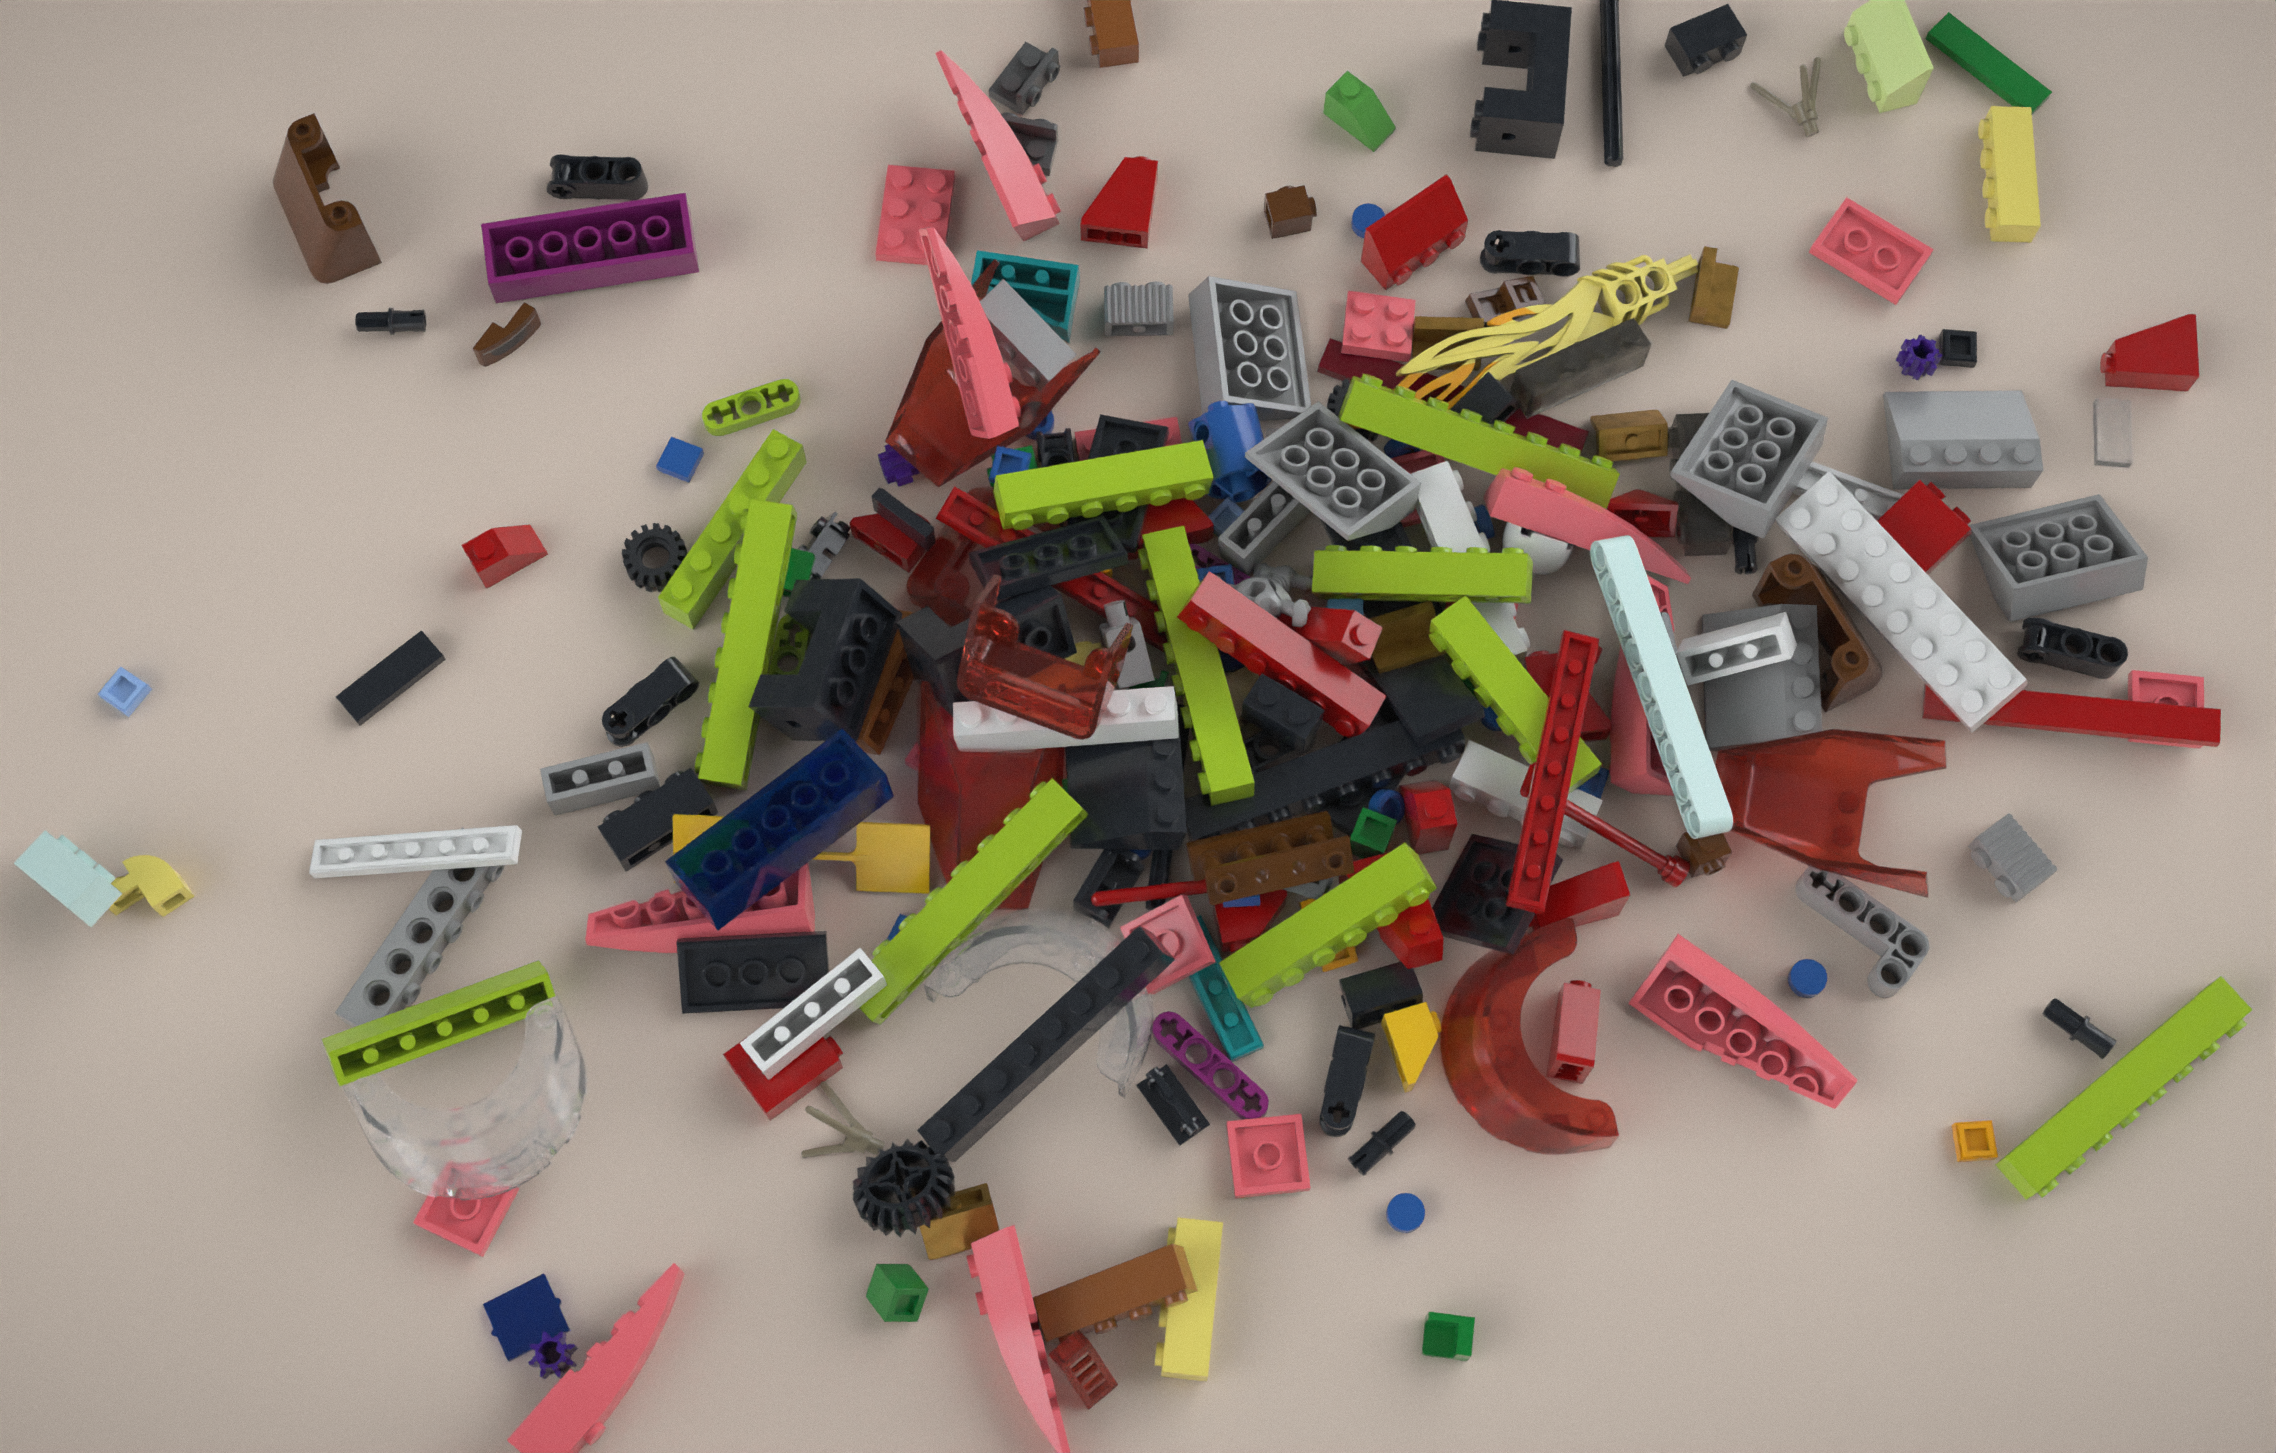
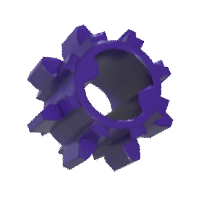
[1895,335,1942,380]
[878,441,920,487]
[528,1331,578,1379]

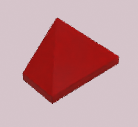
[1606,489,1678,537]

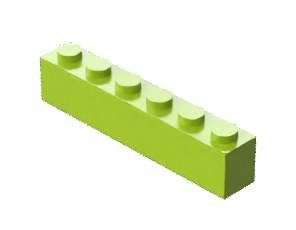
[658,429,807,630]
[993,440,1214,530]
[1312,545,1533,604]
[1429,595,1602,795]
[1219,843,1437,1008]
[321,960,559,1087]

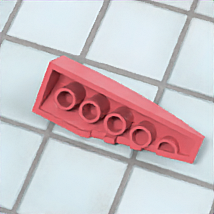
[935,50,1061,241]
[919,227,1021,439]
[1483,467,1691,584]
[1609,575,1674,796]
[585,859,815,953]
[1628,934,1857,1109]
[966,1225,1070,1453]
[507,1263,685,1453]

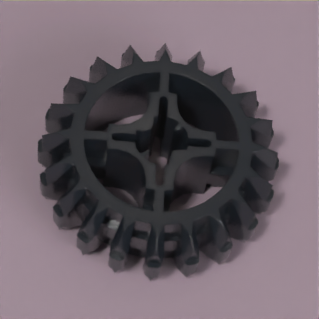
[853,1139,955,1238]

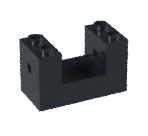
[1470,0,1572,159]
[748,578,903,742]
[896,586,1077,717]

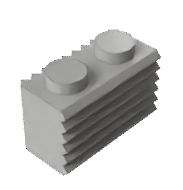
[1104,281,1174,336]
[1968,813,2057,902]

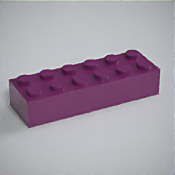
[481,193,700,304]

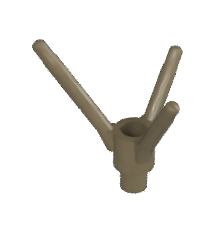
[1750,57,1821,137]
[801,1081,885,1158]

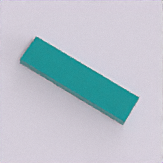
[1188,915,1264,1062]

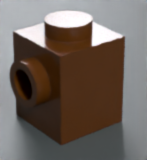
[1264,185,1317,239]
[1676,832,1732,878]

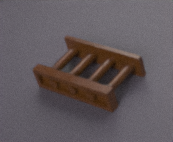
[1186,811,1354,905]

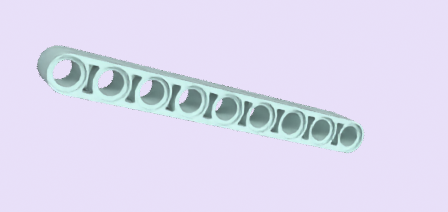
[1590,535,1733,839]

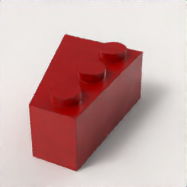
[1338,852,1444,969]

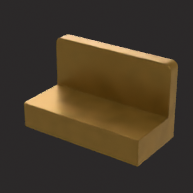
[1688,246,1739,329]
[1412,316,1484,371]
[1590,410,1668,461]
[1369,600,1446,673]
[920,1183,1000,1260]

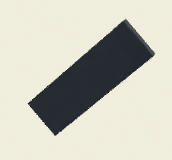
[335,630,446,726]

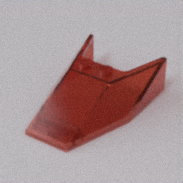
[885,259,1101,488]
[916,681,1067,910]
[1715,729,1948,898]

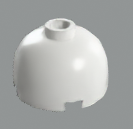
[1502,522,1574,578]

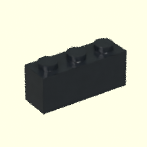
[598,768,718,872]

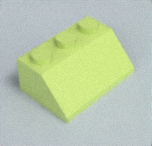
[1844,0,1934,113]

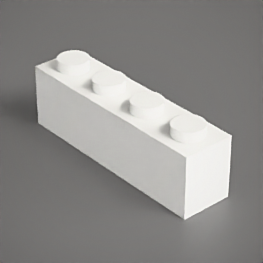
[1449,740,1603,849]
[740,948,887,1080]

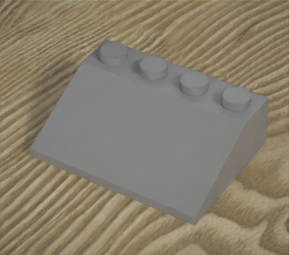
[1188,276,1311,421]
[1670,380,1828,539]
[1883,390,2043,489]
[1245,401,1421,541]
[1968,494,2148,622]
[1701,604,1823,754]

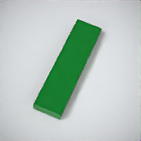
[1925,12,2052,115]

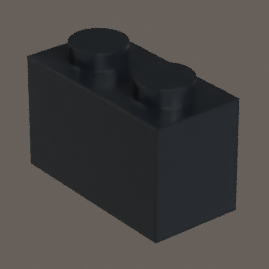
[1664,4,1747,77]
[1241,673,1324,753]

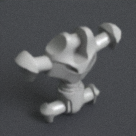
[1217,562,1313,627]

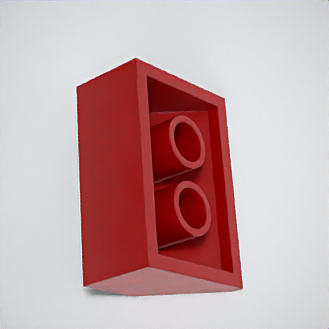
[1361,174,1468,290]

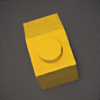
[1381,1002,1441,1093]

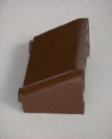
[273,113,382,284]
[1752,554,1882,713]

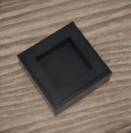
[1939,329,1977,368]

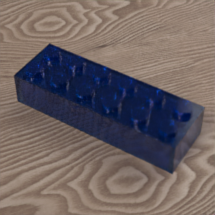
[665,729,894,930]

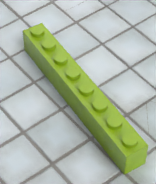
[1338,374,1620,509]
[695,499,798,791]
[1137,526,1255,806]
[859,778,1089,1025]
[1995,976,2252,1200]

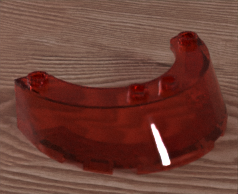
[1440,918,1619,1155]

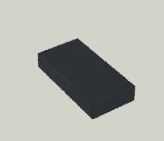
[871,487,936,551]

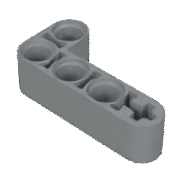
[1796,863,1929,998]

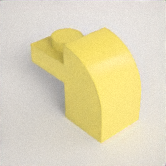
[109,855,195,917]

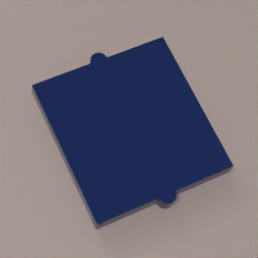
[483,1273,571,1362]

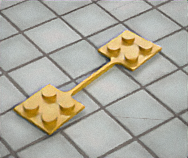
[673,814,930,894]

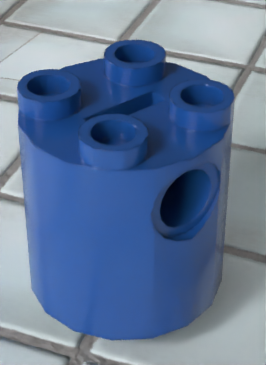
[1188,401,1272,502]

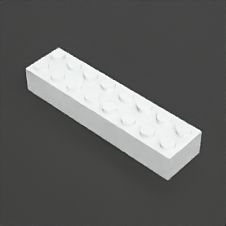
[1775,471,2028,733]

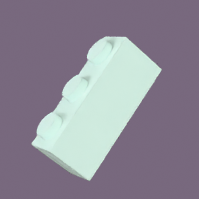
[14,830,122,927]

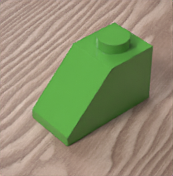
[1323,70,1396,152]

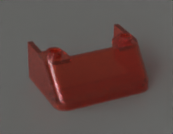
[906,486,1064,626]
[957,574,1133,740]

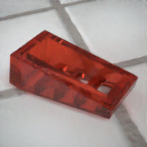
[1048,1330,1118,1410]

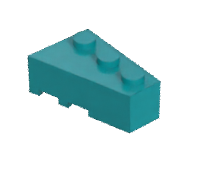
[971,250,1080,343]

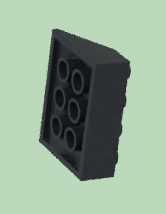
[1065,700,1187,850]

